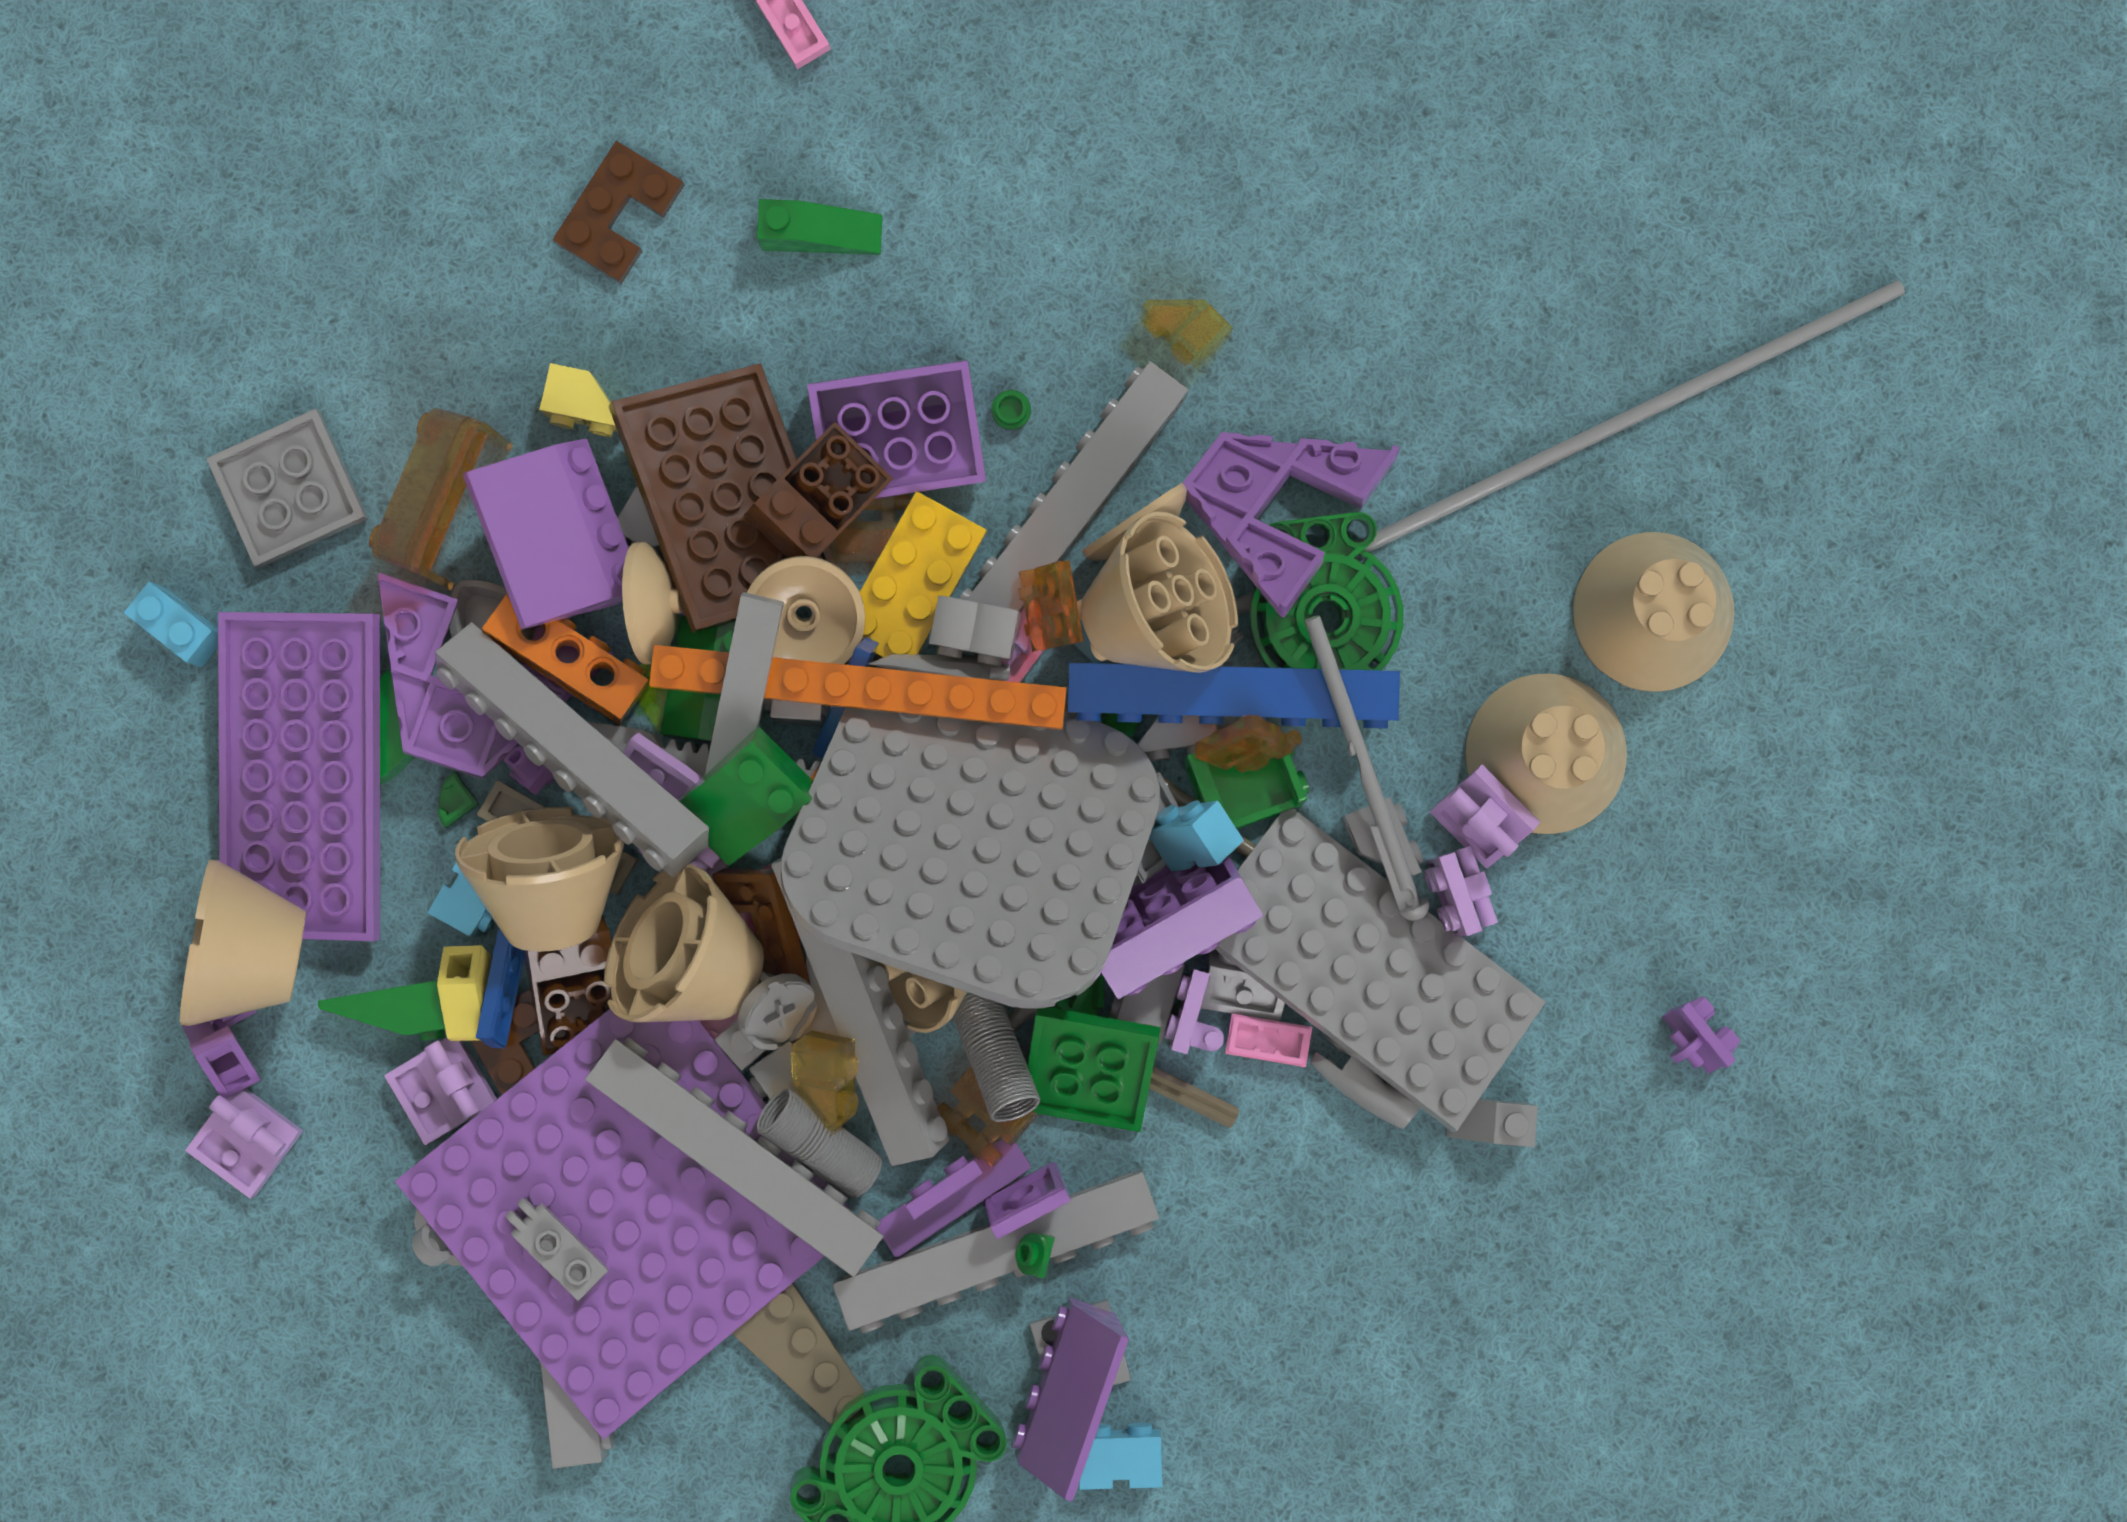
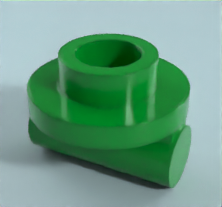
[1015,1233,1055,1278]

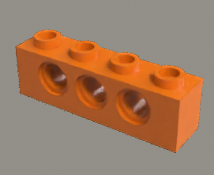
[482,593,648,726]

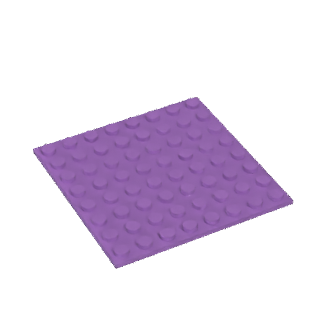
[395,1009,853,1440]

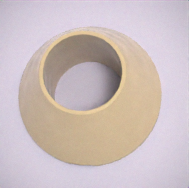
[455,807,625,952]
[179,859,306,1026]
[604,864,764,1022]

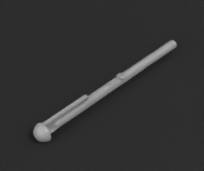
[1304,615,1429,921]

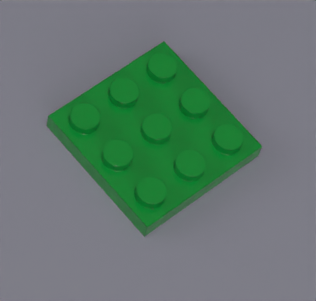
[1028,1007,1161,1132]

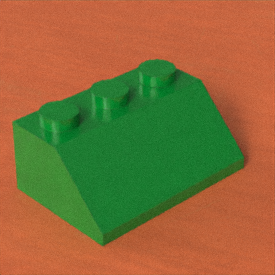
[660,615,736,743]

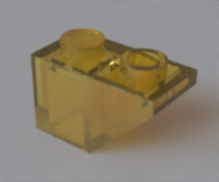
[1141,300,1233,370]
[791,1030,859,1131]

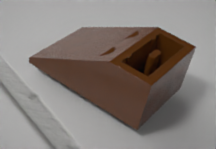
[744,422,893,558]
[523,915,613,1056]

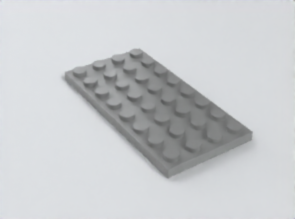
[1215,809,1546,1132]

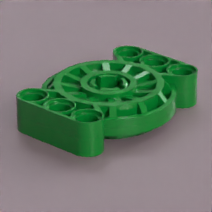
[1249,512,1404,719]
[790,1354,1007,1522]

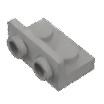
[1201,949,1285,1021]

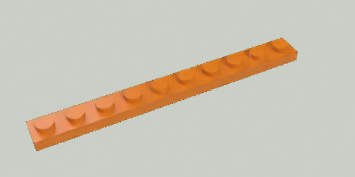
[649,645,1067,730]

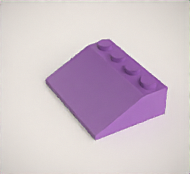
[807,359,986,498]
[463,438,629,629]
[1101,855,1263,999]
[1011,1297,1129,1502]

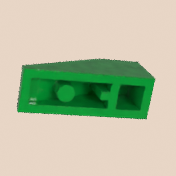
[757,199,883,255]
[318,980,445,1041]

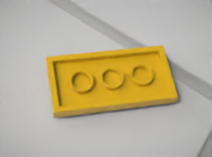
[860,491,987,658]

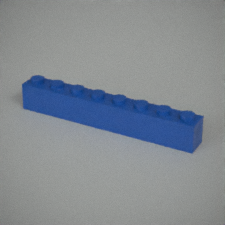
[1068,663,1400,729]

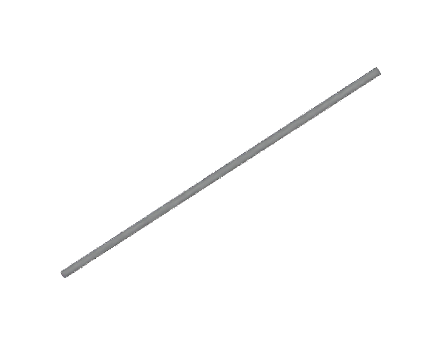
[1235,280,1905,616]

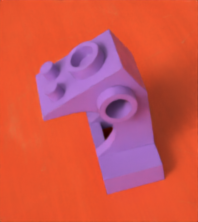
[182,1010,261,1099]

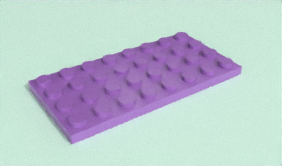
[218,612,380,941]

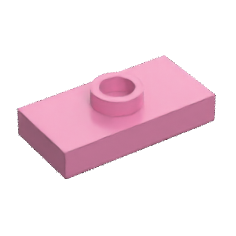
[1225,1013,1312,1067]

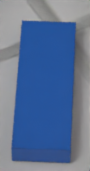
[813,637,879,759]
[476,928,524,1049]

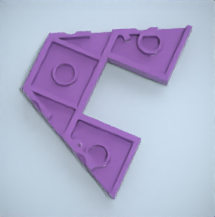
[1183,432,1400,617]
[378,573,614,779]

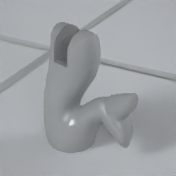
[1310,1036,1420,1130]

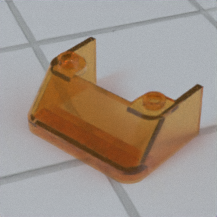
[369,408,513,590]

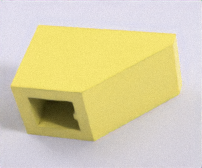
[539,363,618,437]
[437,945,493,1041]

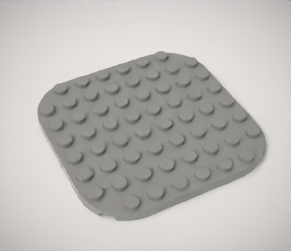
[781,708,1160,1009]

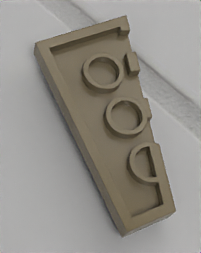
[732,1282,866,1424]

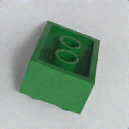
[678,726,813,866]

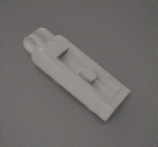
[505,1197,609,1301]

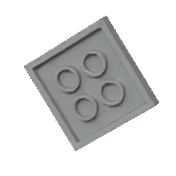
[206,408,369,569]

